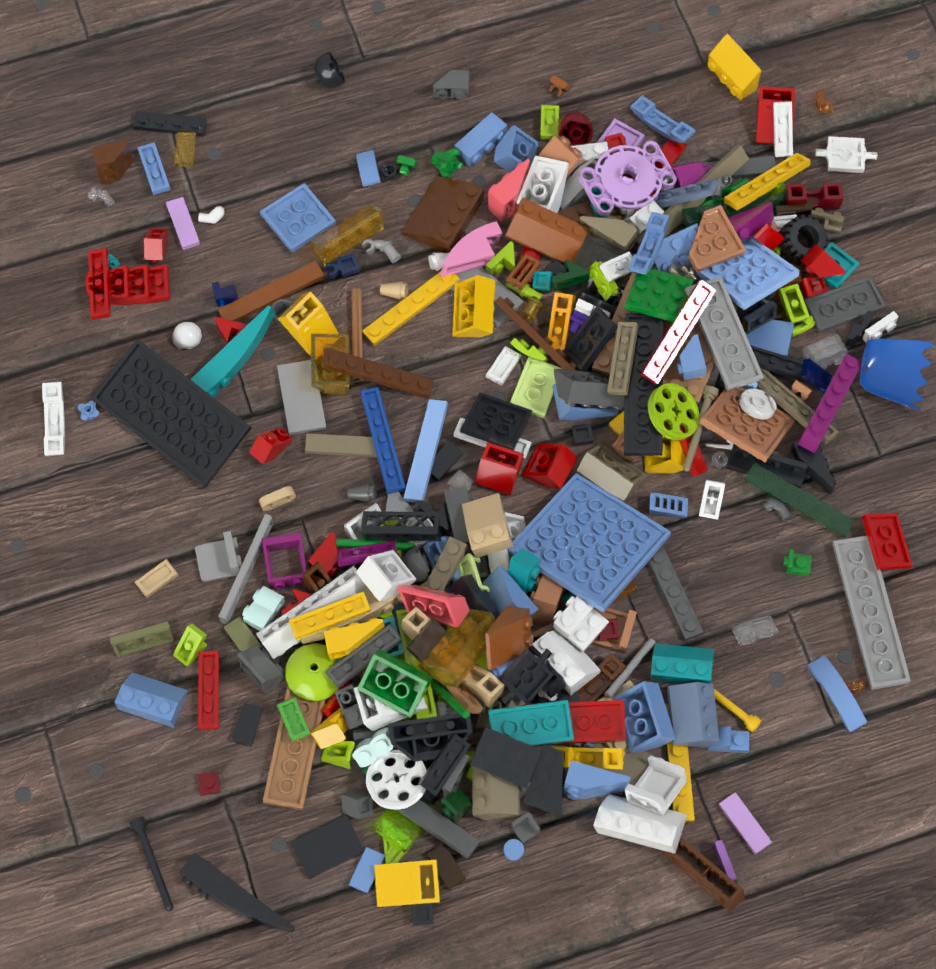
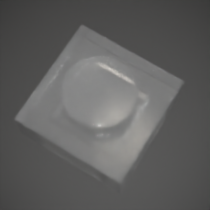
[447,469,474,490]

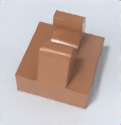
[791,380,814,402]

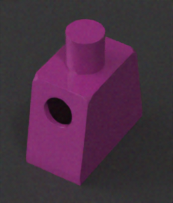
[671,161,712,188]

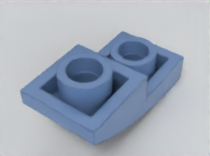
[356,150,381,187]

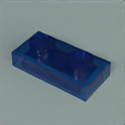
[801,358,832,393]

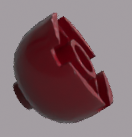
[557,112,594,146]

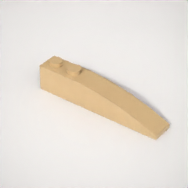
[300,589,403,644]

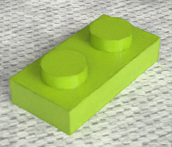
[540,105,559,140]

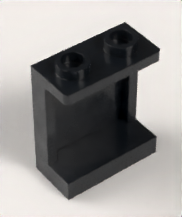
[732,299,777,334]

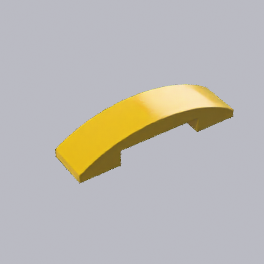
[553,747,624,769]

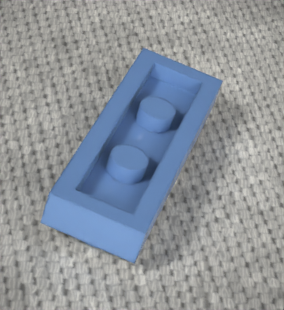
[137,142,171,195]

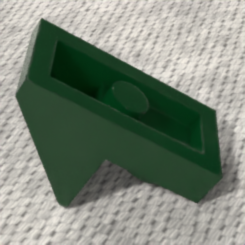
[552,260,590,291]

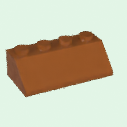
[505,197,589,264]

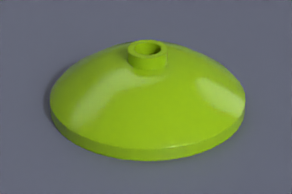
[285,643,342,702]

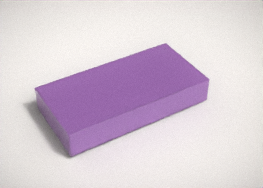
[712,840,737,881]

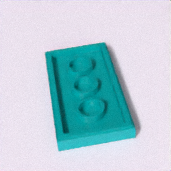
[488,700,574,746]

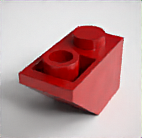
[249,427,293,464]

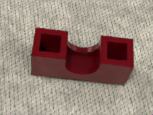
[784,183,843,210]

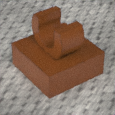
[549,75,572,97]

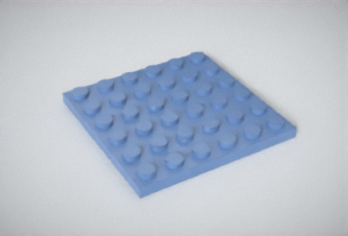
[508,473,671,613]

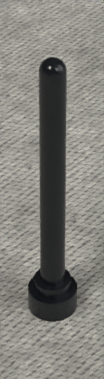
[129,816,173,911]

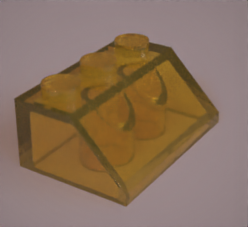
[311,333,349,395]

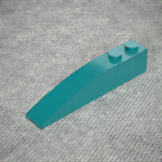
[190,305,275,398]

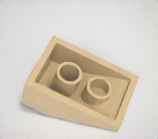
[462,493,514,558]

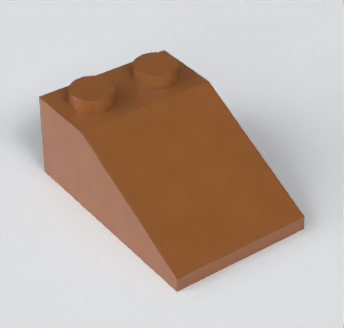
[485,606,533,670]

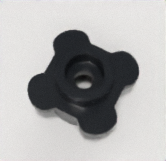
[380,164,399,182]

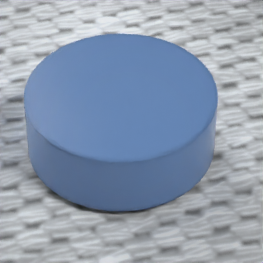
[504,839,524,861]

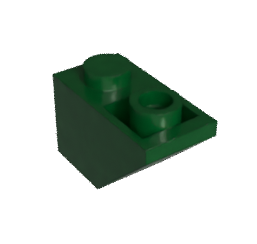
[441,789,472,824]

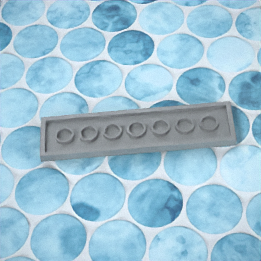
[832,536,911,690]

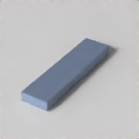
[654,179,719,208]

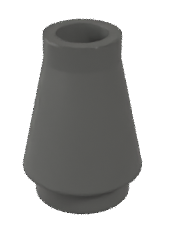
[347,483,377,502]

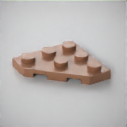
[688,205,746,273]

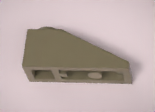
[580,216,639,253]

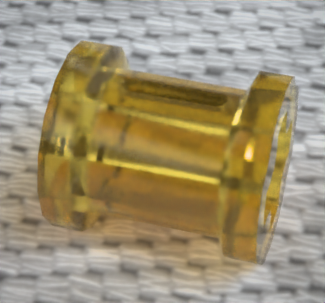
[522,297,543,322]

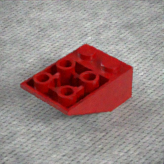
[756,86,795,145]

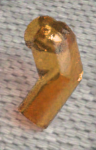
[816,90,834,114]
[841,677,865,695]

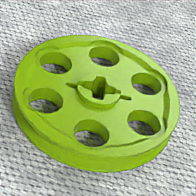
[648,383,699,440]

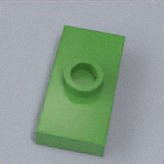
[277,697,311,742]

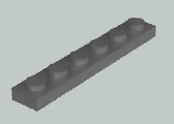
[648,545,703,641]

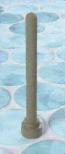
[683,385,719,472]

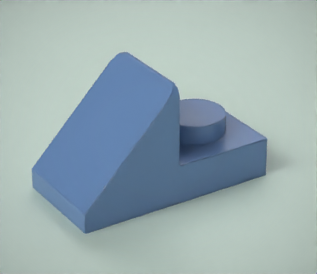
[708,726,749,753]

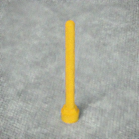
[714,689,762,733]

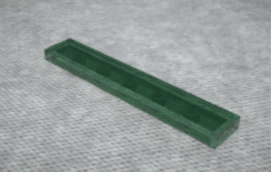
[744,463,855,538]

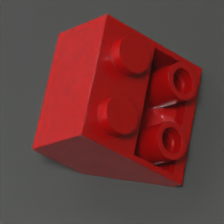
[475,442,524,496]

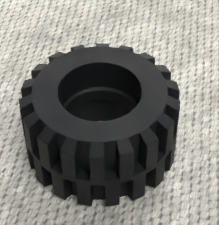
[778,215,829,265]

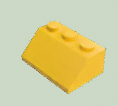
[707,34,761,101]
[452,275,495,337]
[644,414,686,473]

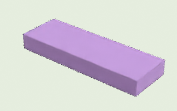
[166,197,200,250]
[719,792,772,855]

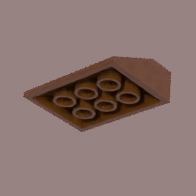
[402,176,484,253]

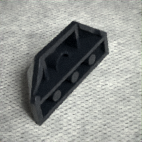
[388,713,472,762]

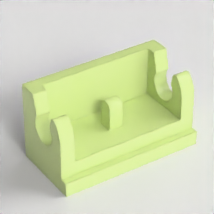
[458,553,490,592]

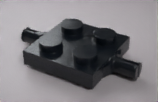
[499,648,554,705]

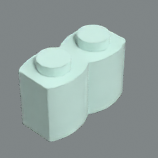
[242,586,285,631]
[352,727,394,767]

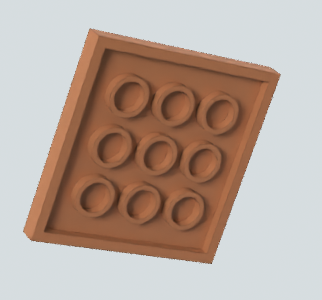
[699,387,796,463]

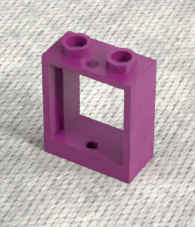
[262,532,307,590]

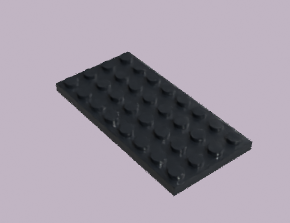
[91,339,252,488]

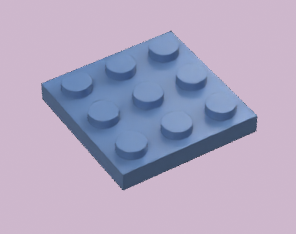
[260,183,336,253]
[654,223,704,285]

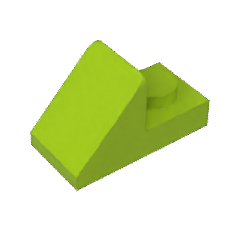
[486,241,515,276]
[173,624,207,667]

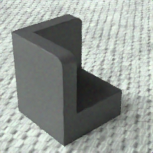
[341,789,374,819]
[511,812,540,844]

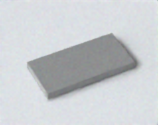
[451,267,524,328]
[277,359,326,435]

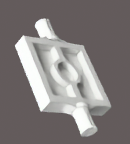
[815,136,877,173]

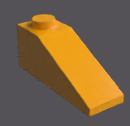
[548,292,576,350]

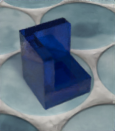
[211,281,238,307]

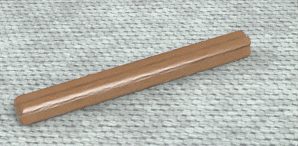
[351,288,363,358]

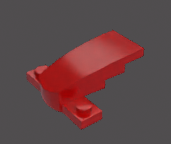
[85,248,171,320]

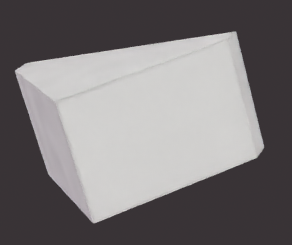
[699,480,725,520]

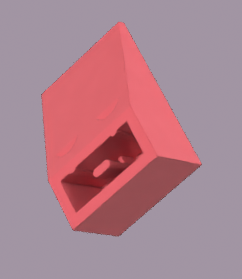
[488,159,530,223]

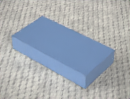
[349,847,385,894]

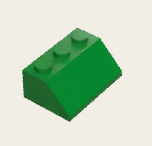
[357,649,433,718]

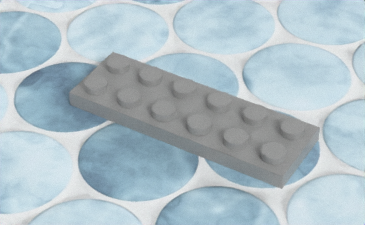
[685,277,764,391]

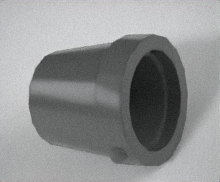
[271,299,293,328]

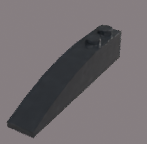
[180,853,294,933]

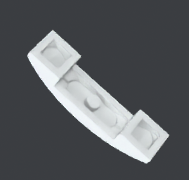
[42,382,65,456]

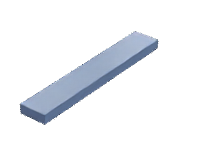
[403,399,448,503]

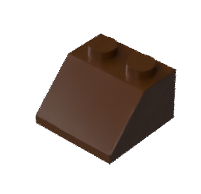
[92,140,134,184]

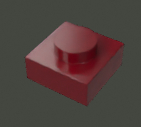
[598,618,619,641]
[198,772,221,796]

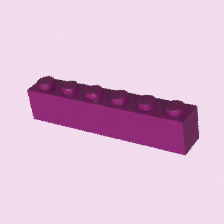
[798,354,862,453]

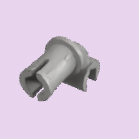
[362,239,401,263]

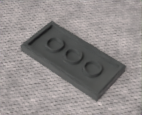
[804,276,887,333]

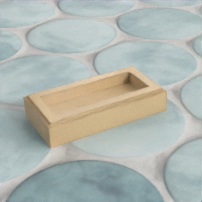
[135,559,179,598]

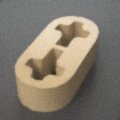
[259,486,296,511]

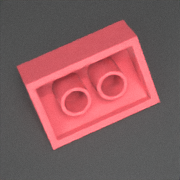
[397,585,470,628]

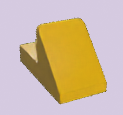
[311,708,349,749]

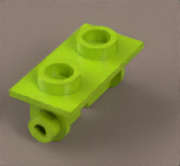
[588,261,619,301]

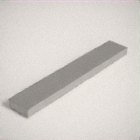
[219,514,273,625]

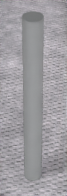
[604,638,656,699]

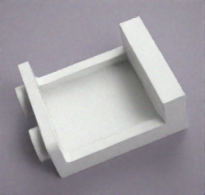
[625,755,687,816]

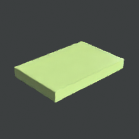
[510,357,563,419]

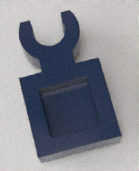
[325,253,360,279]

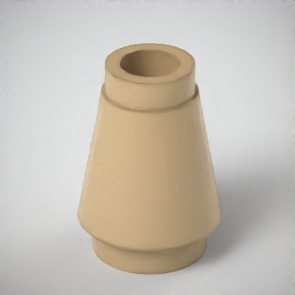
[380,281,408,300]

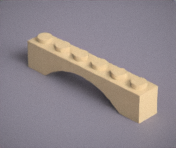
[401,607,504,708]

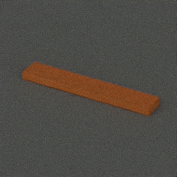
[218,261,325,322]

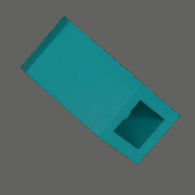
[507,548,541,594]

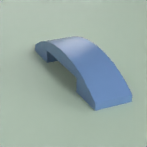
[630,95,696,143]
[628,212,670,275]
[807,655,867,733]

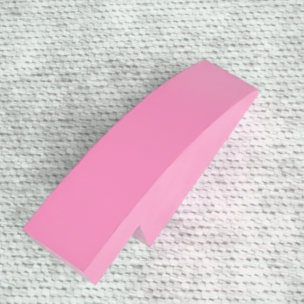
[440,221,502,277]

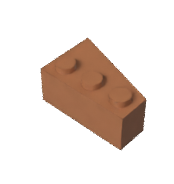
[530,572,565,627]

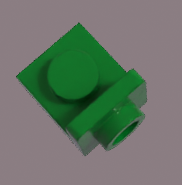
[783,549,812,576]

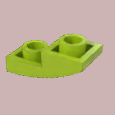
[510,338,550,362]

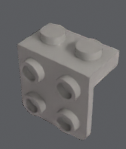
[195,531,242,582]

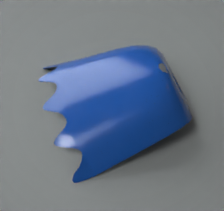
[860,339,933,411]

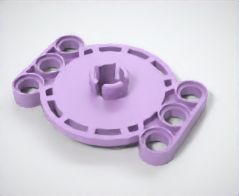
[579,141,677,216]

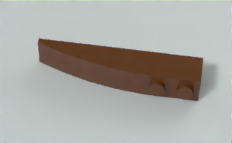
[660,837,745,913]

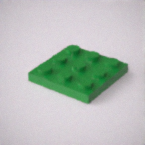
[624,269,694,322]

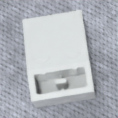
[354,687,427,731]

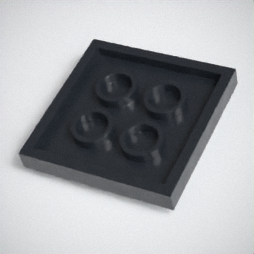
[460,392,533,450]

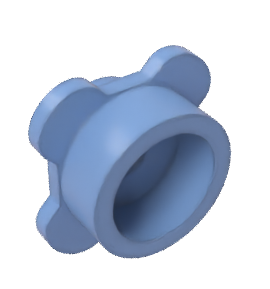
[78,401,99,421]

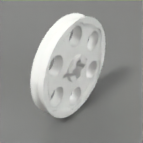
[366,749,426,810]

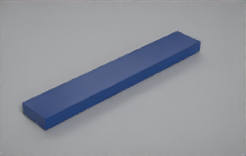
[360,387,406,495]

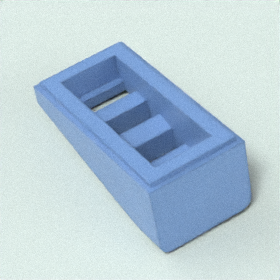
[649,493,688,518]

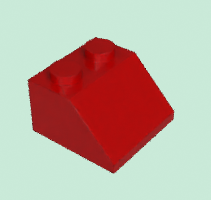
[522,444,577,489]

